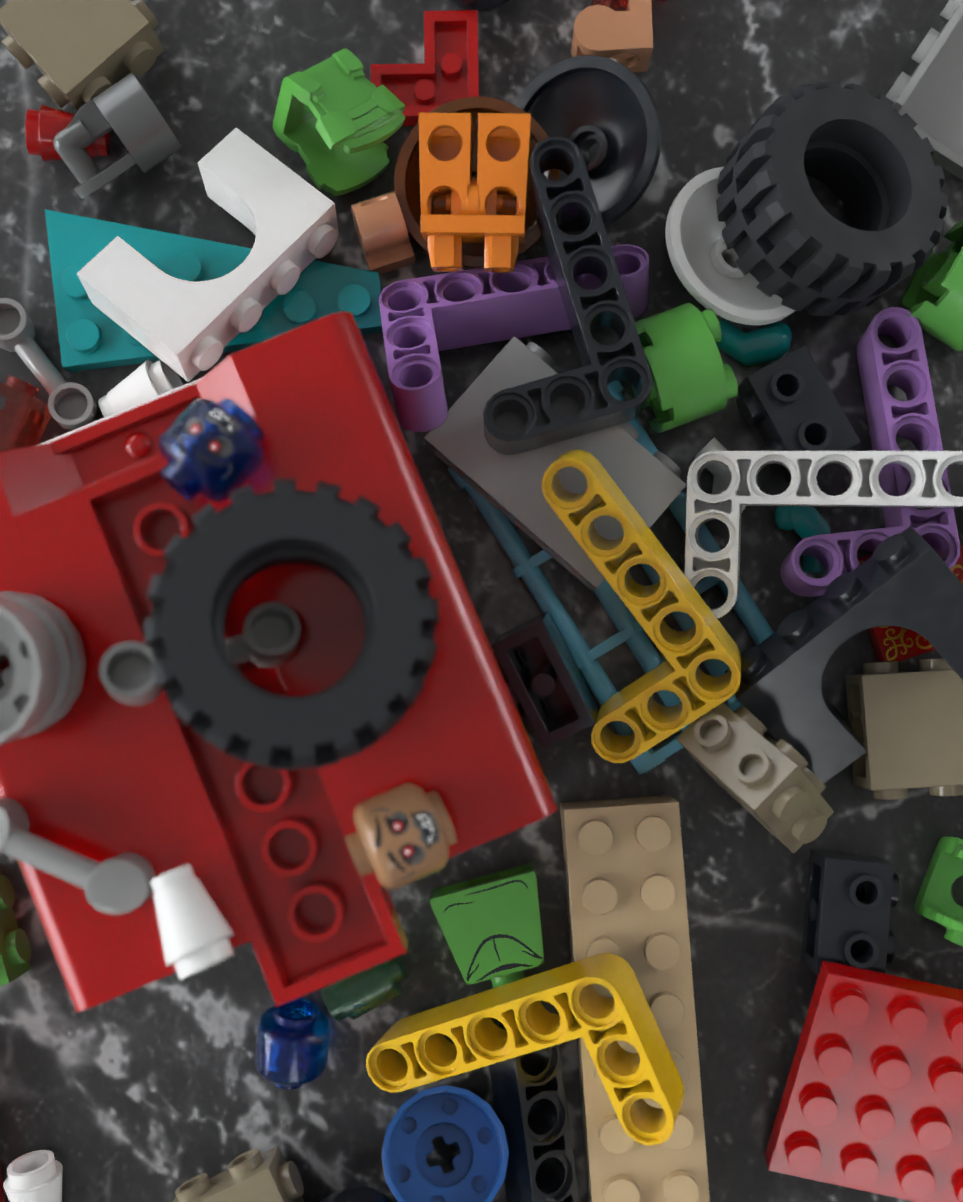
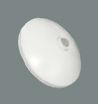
[665,167,795,325]

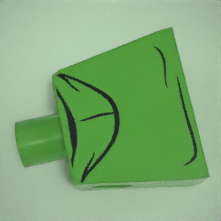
[429,862,544,988]

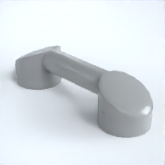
[0,298,97,430]
[99,602,301,706]
[0,797,155,915]

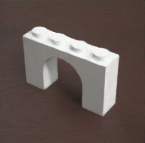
[76,128,339,382]

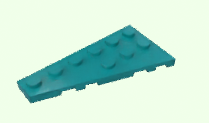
[45,209,383,373]

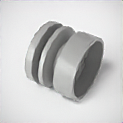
[0,591,87,746]

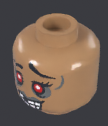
[344,782,457,890]

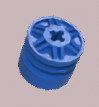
[381,1085,509,1202]

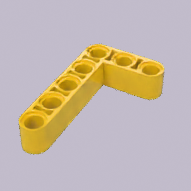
[542,449,741,763]
[366,953,685,1146]

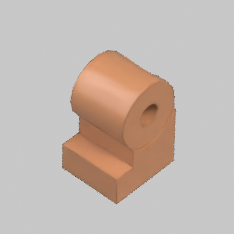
[571,0,653,72]
[351,191,416,275]

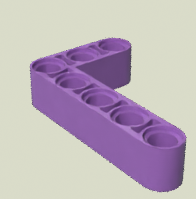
[379,244,649,432]
[780,307,960,597]

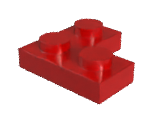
[370,10,479,126]

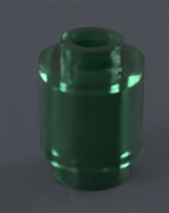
[320,956,407,1022]

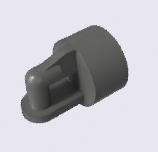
[53,73,182,199]

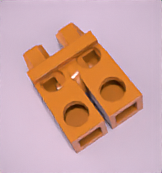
[419,113,531,273]

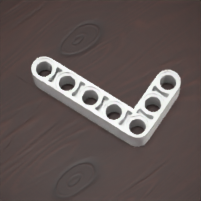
[684,451,963,618]

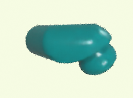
[716,318,792,367]
[775,506,831,573]

